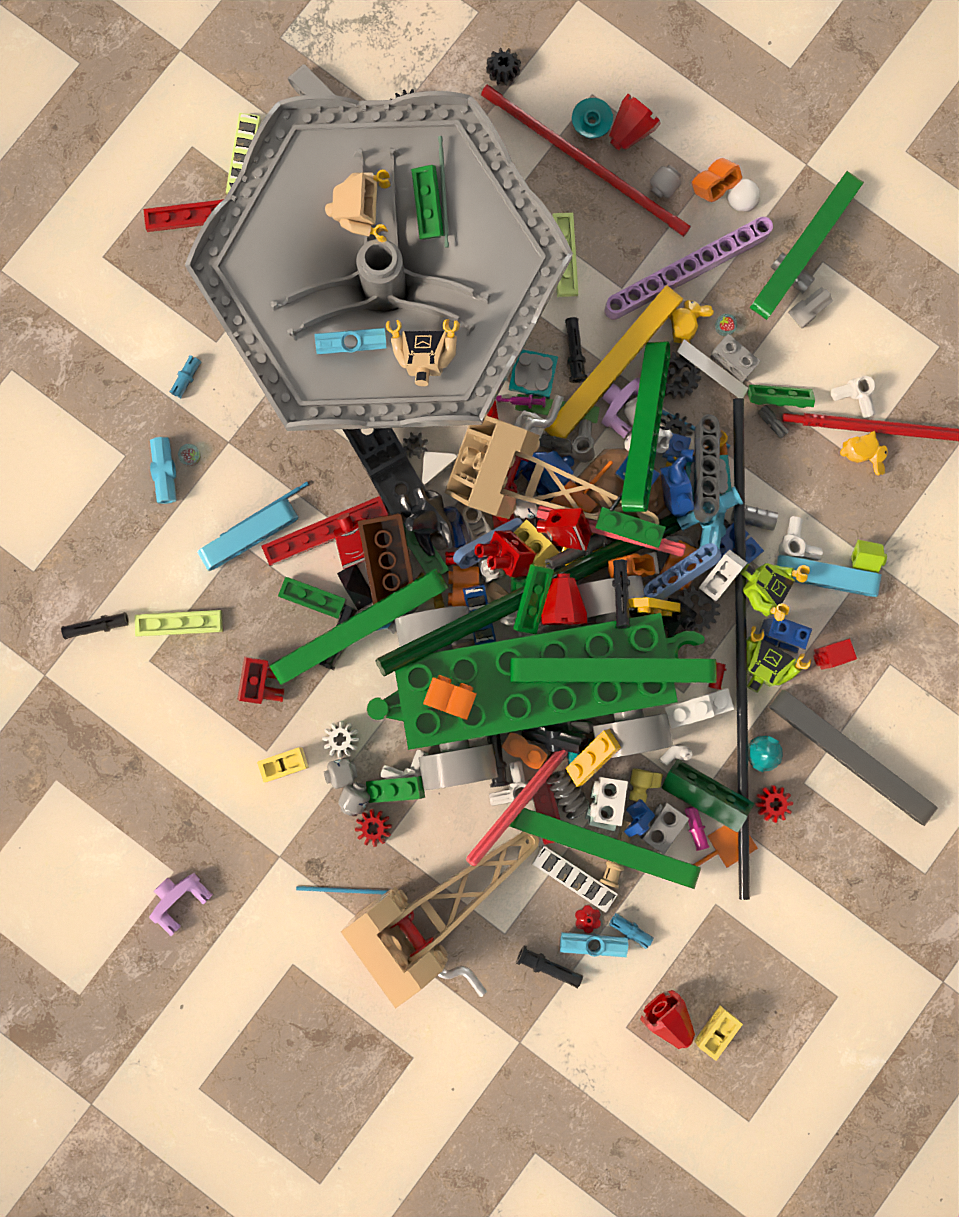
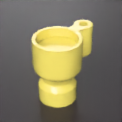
[629,768,663,803]

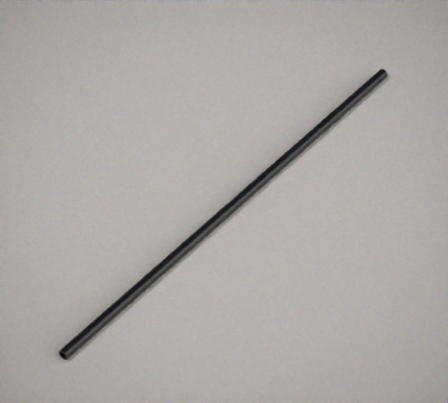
[733,398,750,900]

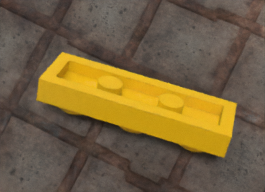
[629,597,680,617]
[565,729,621,787]

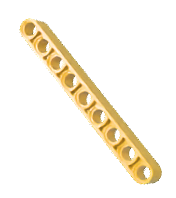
[544,285,683,438]

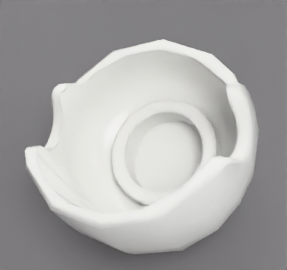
[728,179,760,212]

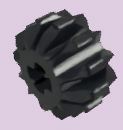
[486,47,521,86]
[660,413,693,436]

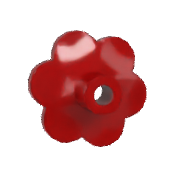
[575,905,601,934]

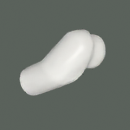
[659,745,693,766]

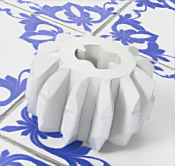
[322,721,360,758]

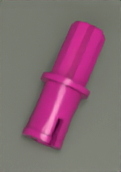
[685,807,709,851]

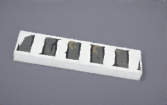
[532,846,618,913]

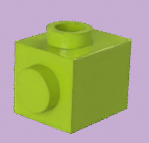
[851,540,887,573]

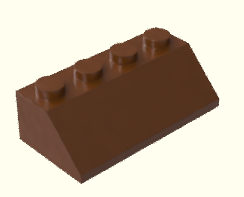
[358,512,414,605]

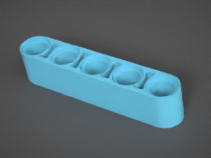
[197,499,299,571]
[776,555,882,597]

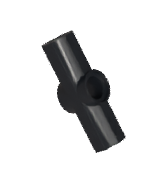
[522,723,588,754]

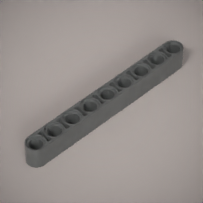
[769,689,938,826]

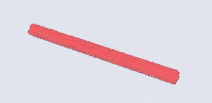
[537,505,686,557]
[466,750,569,867]

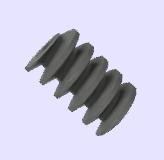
[546,769,589,819]

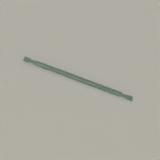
[438,136,449,248]

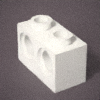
[699,550,747,601]
[590,777,628,826]

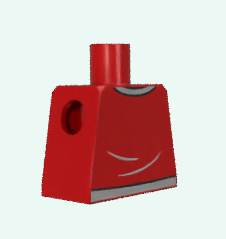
[537,508,592,551]
[333,513,365,569]

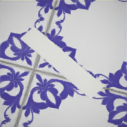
[677,339,748,398]

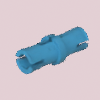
[169,355,201,399]
[609,913,654,949]

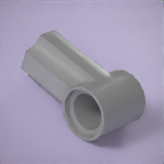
[788,287,833,329]

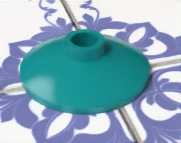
[572,98,613,139]

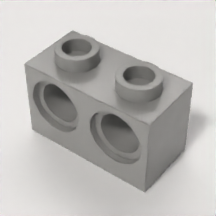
[710,334,760,383]
[640,802,689,854]

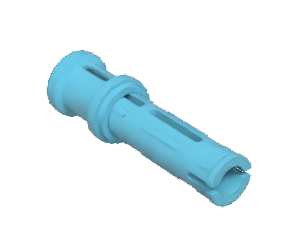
[677,486,743,531]

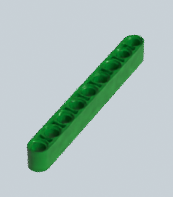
[750,171,864,320]
[621,341,671,512]
[269,568,449,685]
[510,658,717,683]
[509,808,701,889]

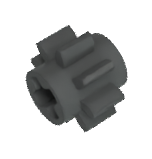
[403,432,428,459]

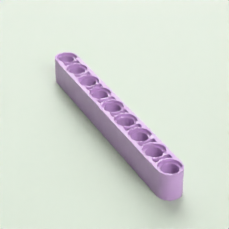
[605,217,773,320]

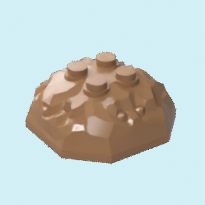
[575,448,666,539]

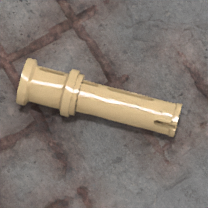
[600,820,631,888]

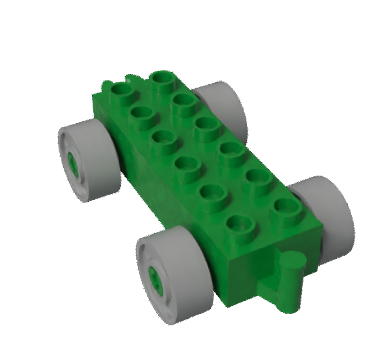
[367,576,705,790]

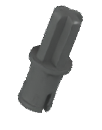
[560,720,594,734]

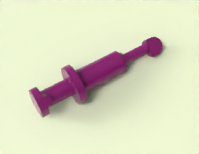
[496,394,546,409]

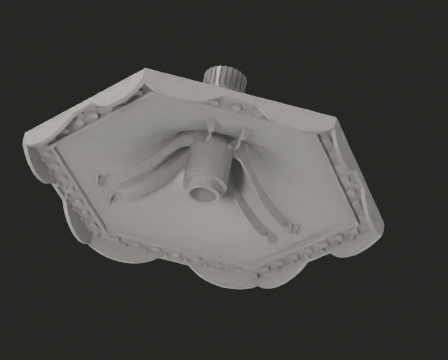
[185,91,573,431]

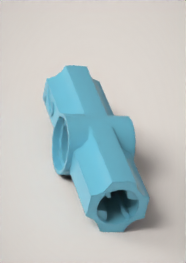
[315,328,386,354]
[150,437,177,504]
[699,512,726,557]
[560,932,628,958]

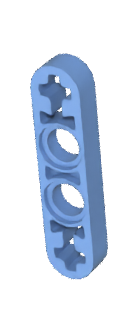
[453,518,524,569]
[644,543,721,600]

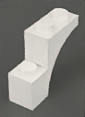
[665,688,734,729]

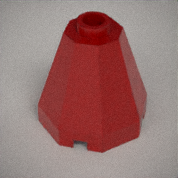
[609,94,661,150]
[542,574,587,625]
[640,990,695,1049]

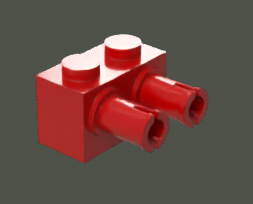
[475,530,536,578]
[237,656,284,704]

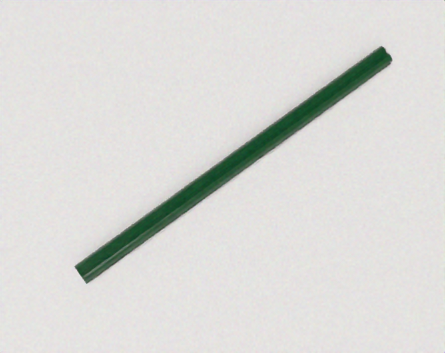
[375,514,681,677]

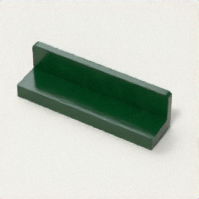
[662,759,755,832]

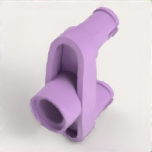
[601,377,640,439]
[149,873,213,936]

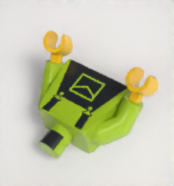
[740,563,810,621]
[747,626,811,693]

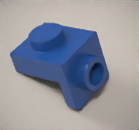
[662,433,691,464]
[624,799,655,838]

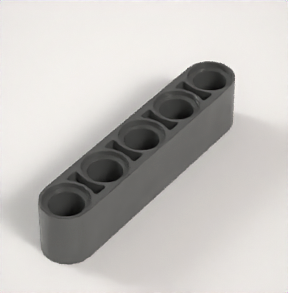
[694,414,720,523]

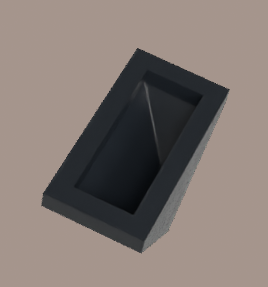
[337,564,373,611]

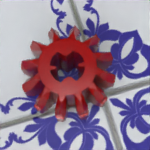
[755,785,793,823]
[355,809,392,847]

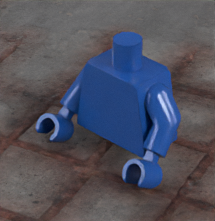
[660,449,695,518]
[514,451,574,502]

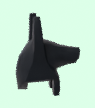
[397,486,455,557]

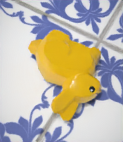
[669,300,714,344]
[840,431,888,476]

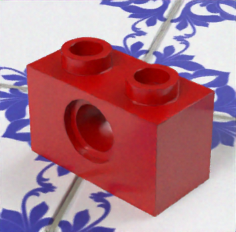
[813,638,857,670]

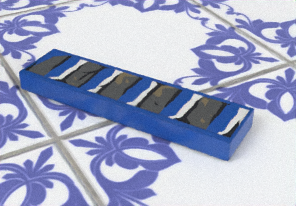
[463,584,496,645]

